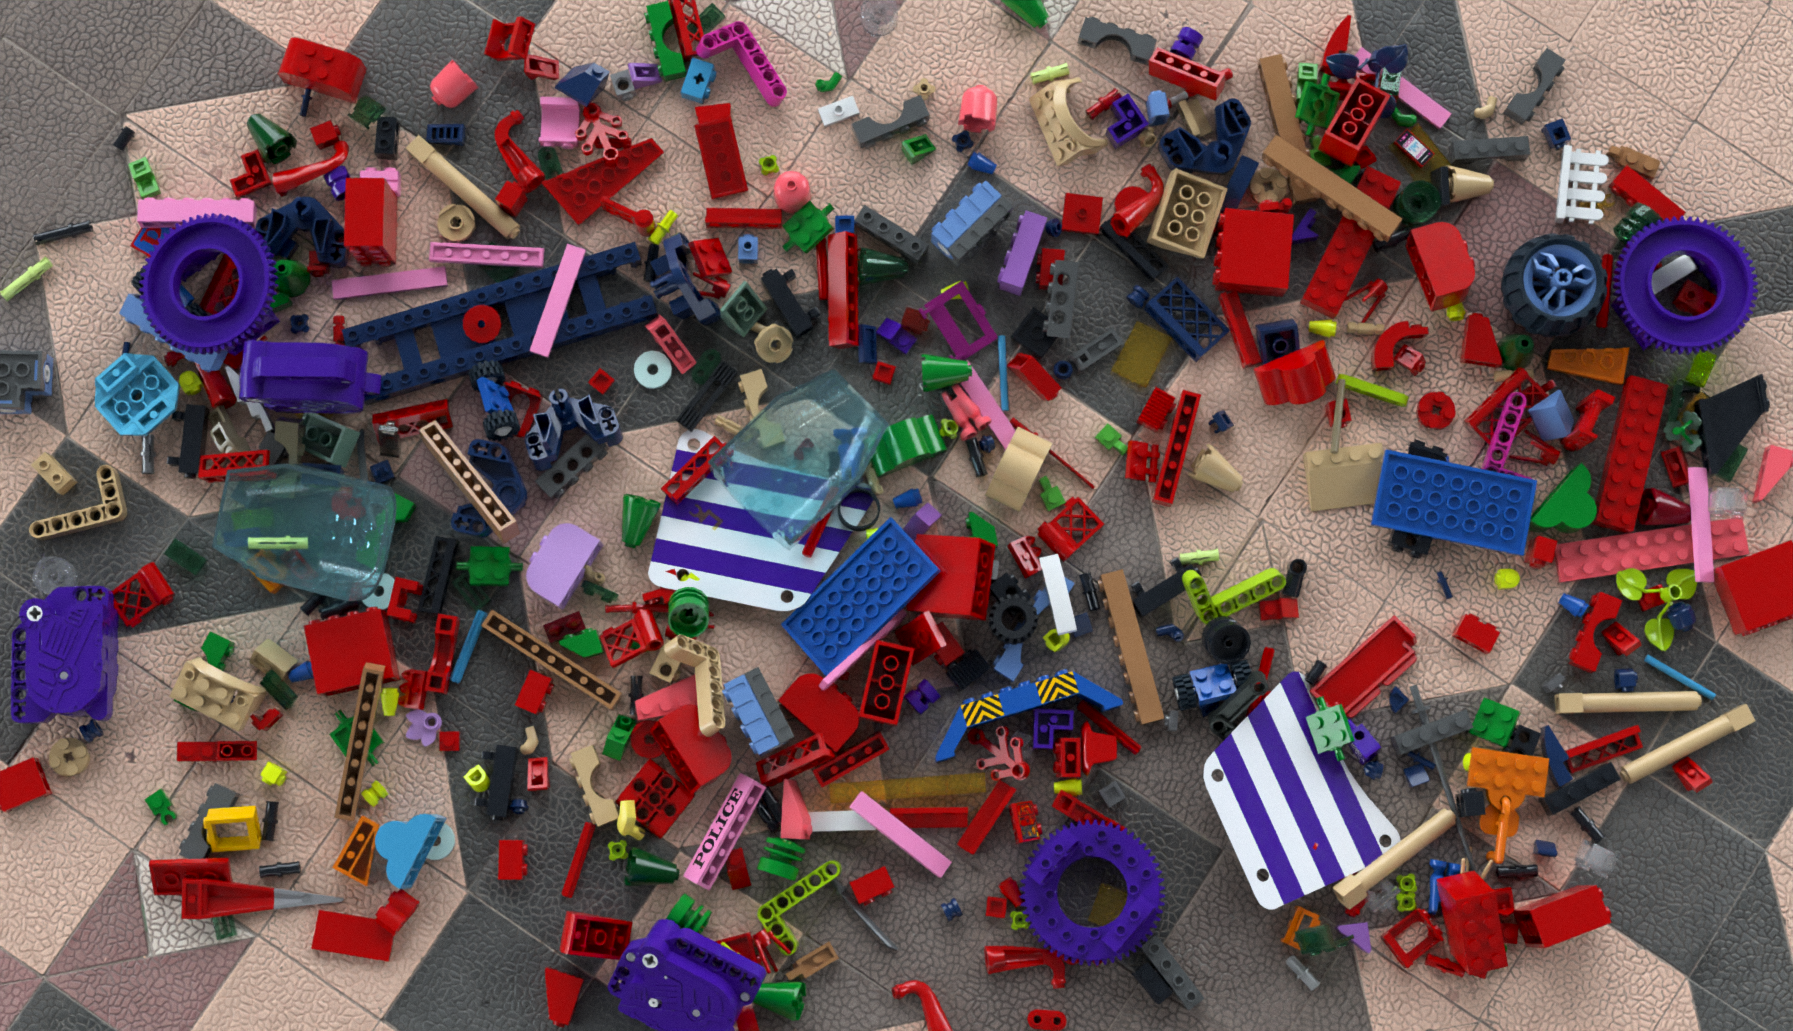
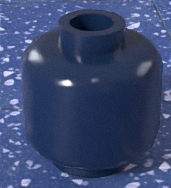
[1667,602,1697,632]

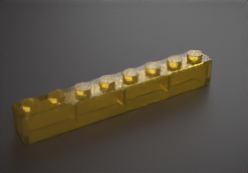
[829,772,986,804]

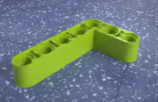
[1182,568,1286,624]
[757,860,842,956]

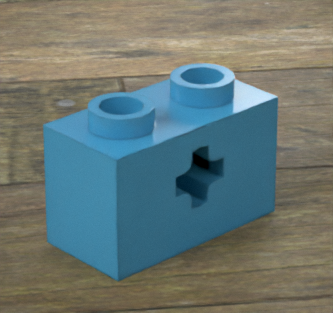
[681,57,717,104]

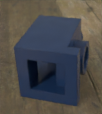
[1541,118,1571,150]

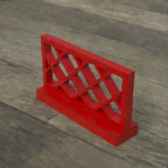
[1464,367,1549,454]

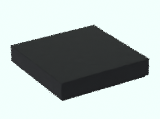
[1430,166,1450,210]
[1011,307,1058,360]

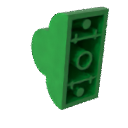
[865,415,948,478]
[1528,463,1597,534]

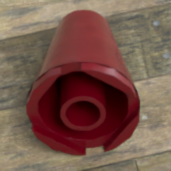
[1637,488,1691,525]

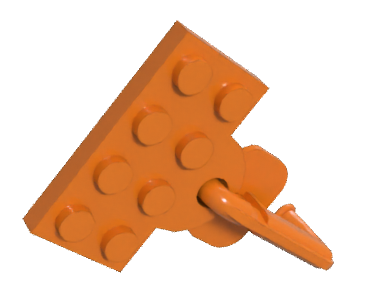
[1467,747,1549,864]

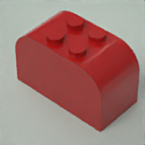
[278,37,367,104]
[1318,78,1391,167]
[1405,222,1475,312]
[859,640,914,727]
[778,673,859,754]
[649,704,732,796]

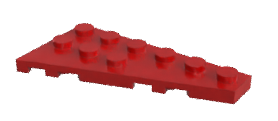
[541,138,664,226]

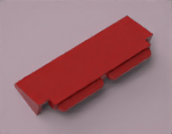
[1309,615,1417,718]

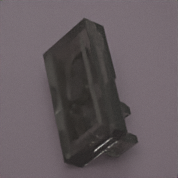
[378,420,401,458]

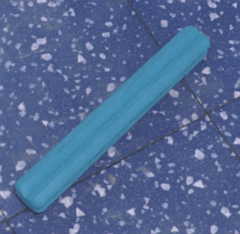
[450,610,487,684]

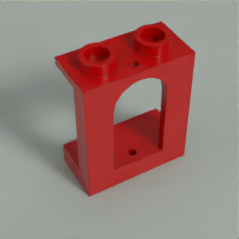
[484,17,535,61]
[504,381,543,439]
[1380,908,1444,968]

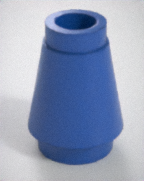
[967,152,997,175]
[893,488,923,509]
[1558,593,1589,618]
[288,660,314,683]

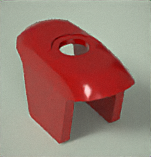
[1081,720,1117,777]

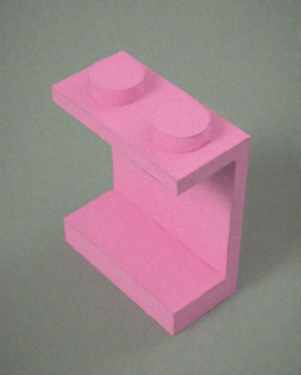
[539,97,580,149]

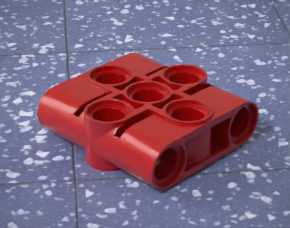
[615,758,696,839]

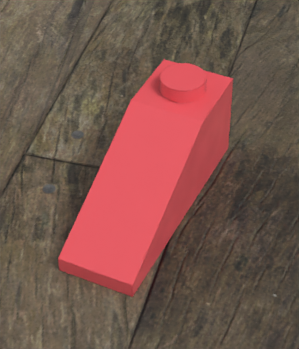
[645,315,697,374]
[1752,445,1793,503]
[780,779,812,840]

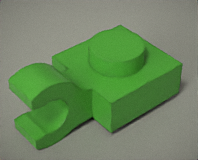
[1309,135,1332,167]
[1095,424,1128,456]
[1039,476,1066,511]

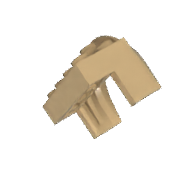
[1029,77,1108,166]
[169,657,267,731]

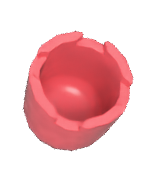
[430,60,478,108]
[958,85,997,133]
[774,171,811,214]

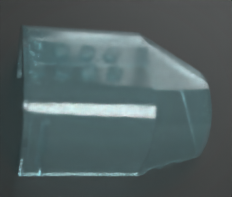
[708,369,889,551]
[212,464,397,601]

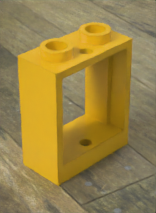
[203,806,262,852]

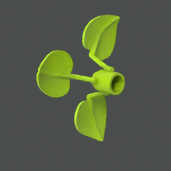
[1616,568,1697,651]

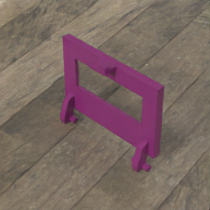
[918,280,998,360]

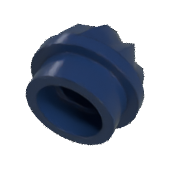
[1364,760,1383,780]

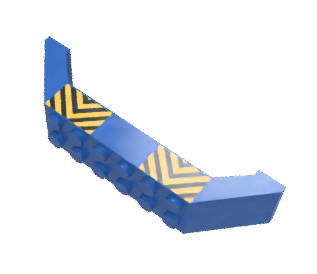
[935,669,1123,763]

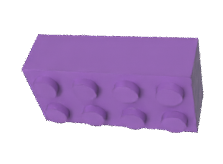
[997,210,1047,296]

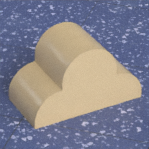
[985,427,1053,512]

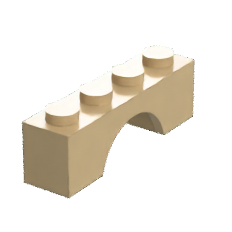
[738,369,785,450]
[569,745,619,827]

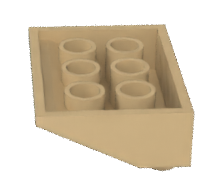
[1146,168,1228,259]
[1303,443,1384,512]

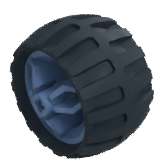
[1501,233,1608,338]

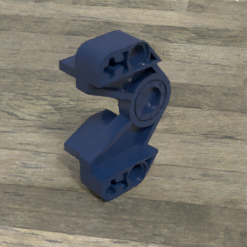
[1158,98,1251,175]
[255,197,350,268]
[650,232,721,326]
[525,388,623,471]
[451,439,527,538]

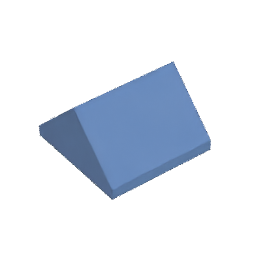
[1528,390,1574,441]

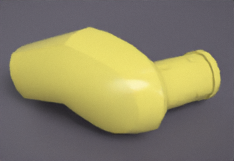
[617,800,645,840]

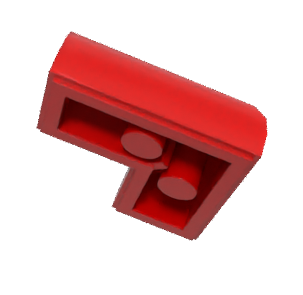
[229,149,272,198]

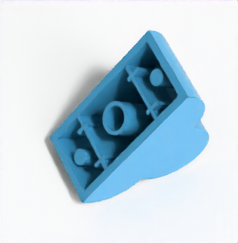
[375,814,447,889]

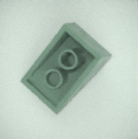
[720,281,768,337]
[302,413,360,468]

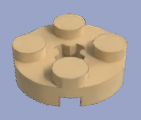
[1249,167,1287,204]
[437,204,476,243]
[754,324,793,363]
[49,738,90,777]

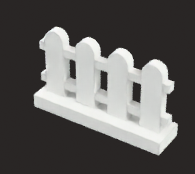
[1555,145,1609,225]

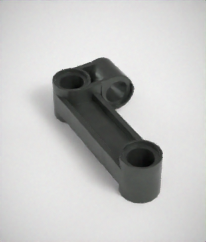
[1207,671,1268,741]

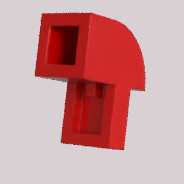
[642,569,679,605]

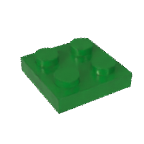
[1469,697,1521,748]

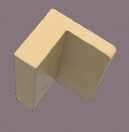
[1177,99,1212,138]
[249,639,298,685]

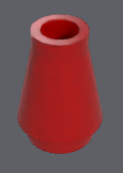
[998,877,1025,908]

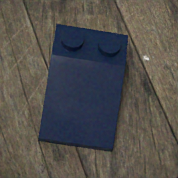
[1255,319,1300,365]

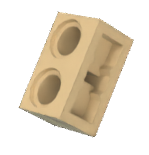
[31,452,77,495]
[650,638,685,685]

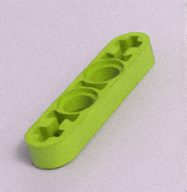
[1335,374,1409,407]

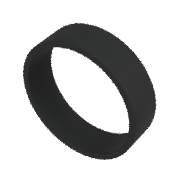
[838,488,880,531]

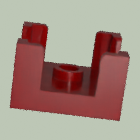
[386,577,424,624]

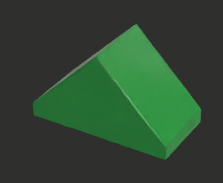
[902,134,936,165]

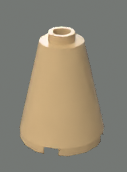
[1446,165,1494,203]
[1188,444,1243,492]

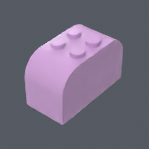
[526,523,603,610]

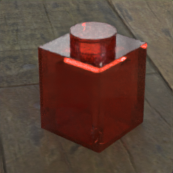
[901,307,930,335]

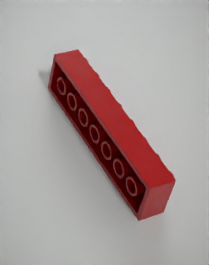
[1300,166,1401,320]
[1591,375,1668,534]

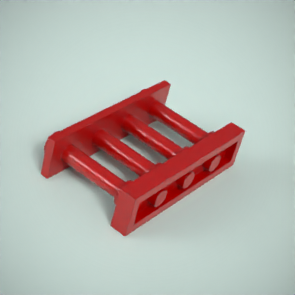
[1560,389,1615,452]

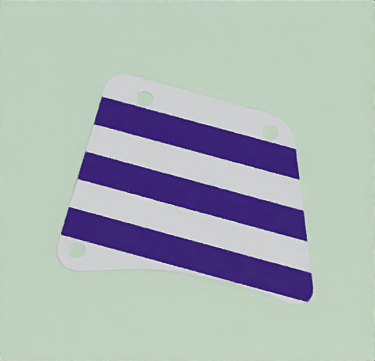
[648,429,873,611]
[1204,671,1401,910]

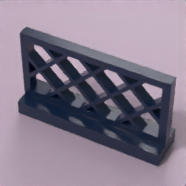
[1144,277,1230,363]

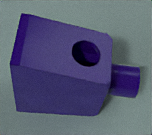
[1348,719,1381,765]

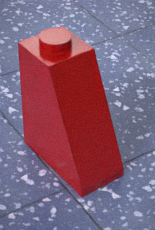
[1460,313,1502,368]
[1007,352,1062,401]
[545,967,585,1028]

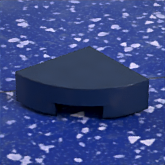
[1389,686,1409,714]

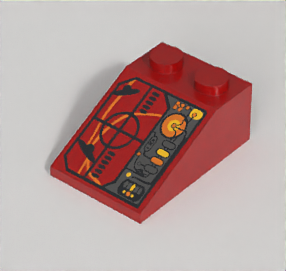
[1008,801,1043,844]

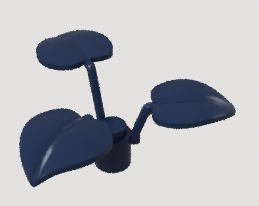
[1326,44,1408,118]

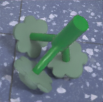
[1663,411,1703,453]

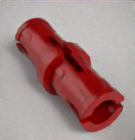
[1085,88,1122,120]
[1424,953,1465,978]

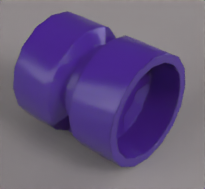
[1170,27,1203,60]
[323,166,350,201]
[904,678,941,715]

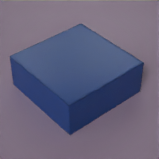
[835,216,854,233]

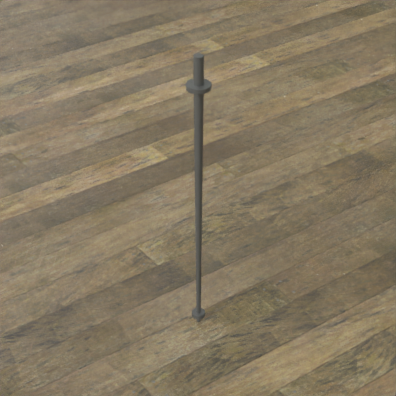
[1410,685,1478,874]

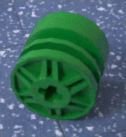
[668,587,709,638]
[757,837,806,881]
[666,893,712,934]

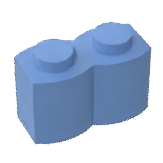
[1146,90,1170,126]

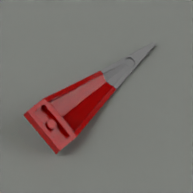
[181,878,344,919]

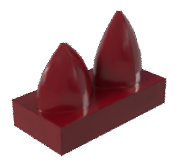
[543,611,586,644]

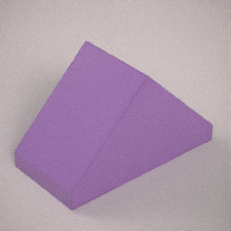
[628,63,662,89]
[903,503,942,541]
[1335,922,1371,953]

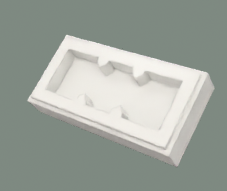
[818,96,860,127]

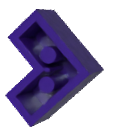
[1105,93,1149,150]
[1032,709,1074,750]

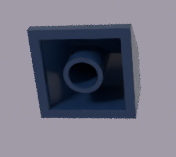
[555,62,610,107]

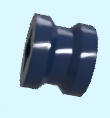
[1126,285,1150,309]
[79,719,104,743]
[941,898,963,922]

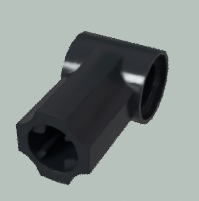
[1282,559,1307,598]

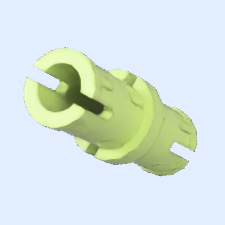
[1030,63,1070,85]
[1179,548,1219,566]

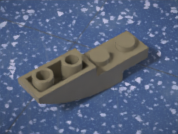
[208,405,258,480]

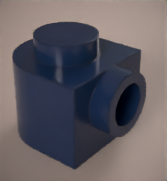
[1614,668,1638,692]

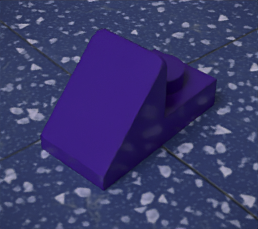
[1292,208,1319,245]
[876,318,917,355]

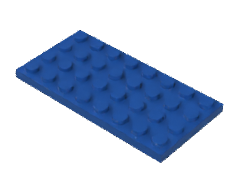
[1371,449,1537,556]
[781,517,941,676]

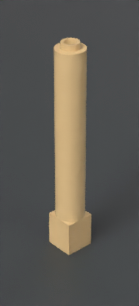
[406,135,520,239]
[1555,691,1702,714]
[1620,704,1756,784]
[1332,808,1456,910]

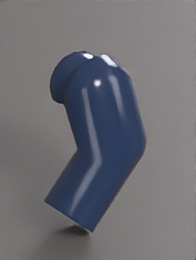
[1155,624,1184,642]

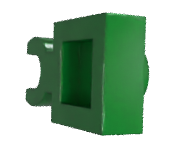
[144,789,177,825]

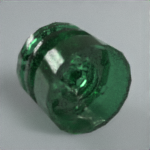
[1393,180,1441,227]
[1613,203,1663,245]

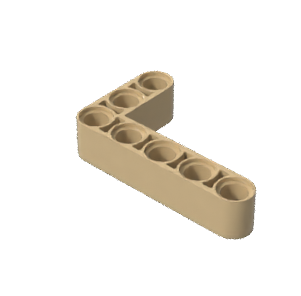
[29,465,127,541]
[664,635,725,737]

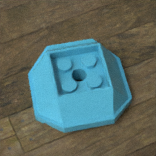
[95,353,180,436]

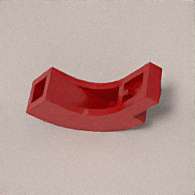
[1371,321,1429,372]

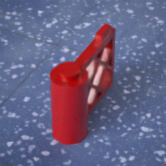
[600,196,656,237]
[1037,496,1104,562]
[112,562,175,628]
[600,609,664,668]

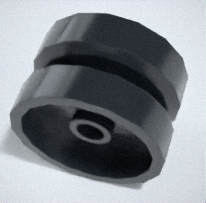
[1202,616,1251,665]

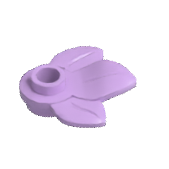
[406,710,442,747]

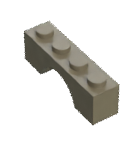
[272,417,306,498]

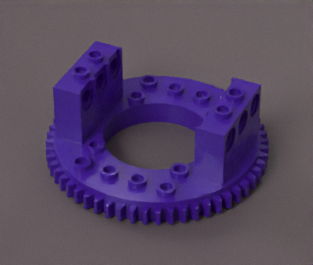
[139,213,280,356]
[1611,216,1758,355]
[1020,820,1165,966]

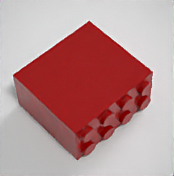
[344,178,398,267]
[1212,208,1294,297]
[906,534,995,621]
[1713,540,1793,636]
[304,606,401,697]
[1436,870,1508,975]
[1513,885,1612,948]

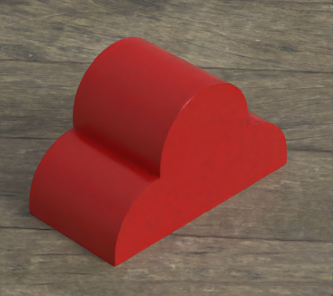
[1253,340,1336,405]
[559,911,633,960]

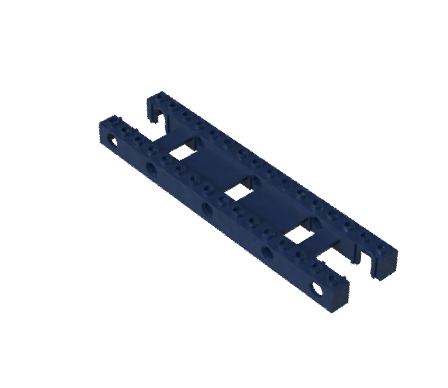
[342,242,658,406]

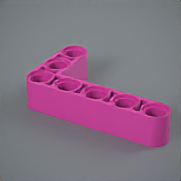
[696,21,787,107]
[1481,392,1537,488]

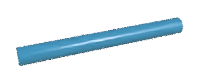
[998,335,1009,411]
[1644,655,1716,700]

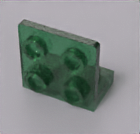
[1295,923,1354,956]

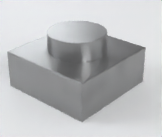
[1542,673,1565,693]
[1164,710,1178,732]
[1099,781,1126,808]

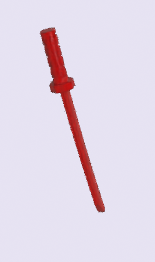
[1010,417,1095,489]
[605,602,714,617]

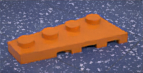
[1547,347,1630,385]

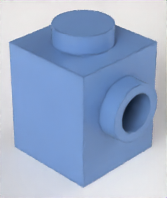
[738,234,758,264]

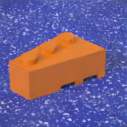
[332,815,380,886]

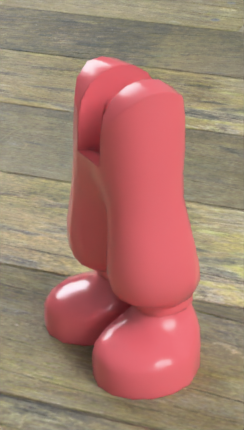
[941,384,992,441]

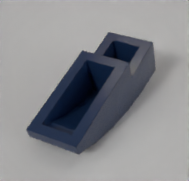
[1220,155,1259,213]
[1540,725,1573,788]

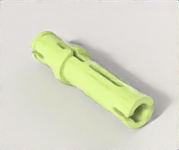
[0,257,53,301]
[248,536,308,551]

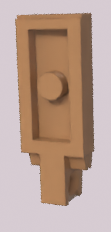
[1606,145,1661,180]
[786,942,839,981]

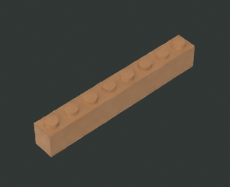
[1257,54,1317,206]
[1262,135,1402,242]
[419,420,520,544]
[1097,569,1164,725]
[481,610,623,711]
[334,662,385,821]

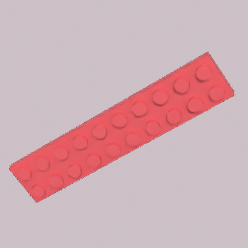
[1555,517,1749,583]

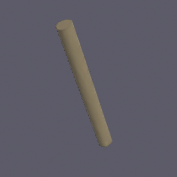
[1331,379,1346,454]

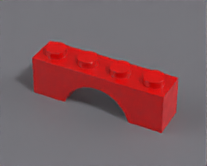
[1569,592,1622,673]
[425,614,461,695]

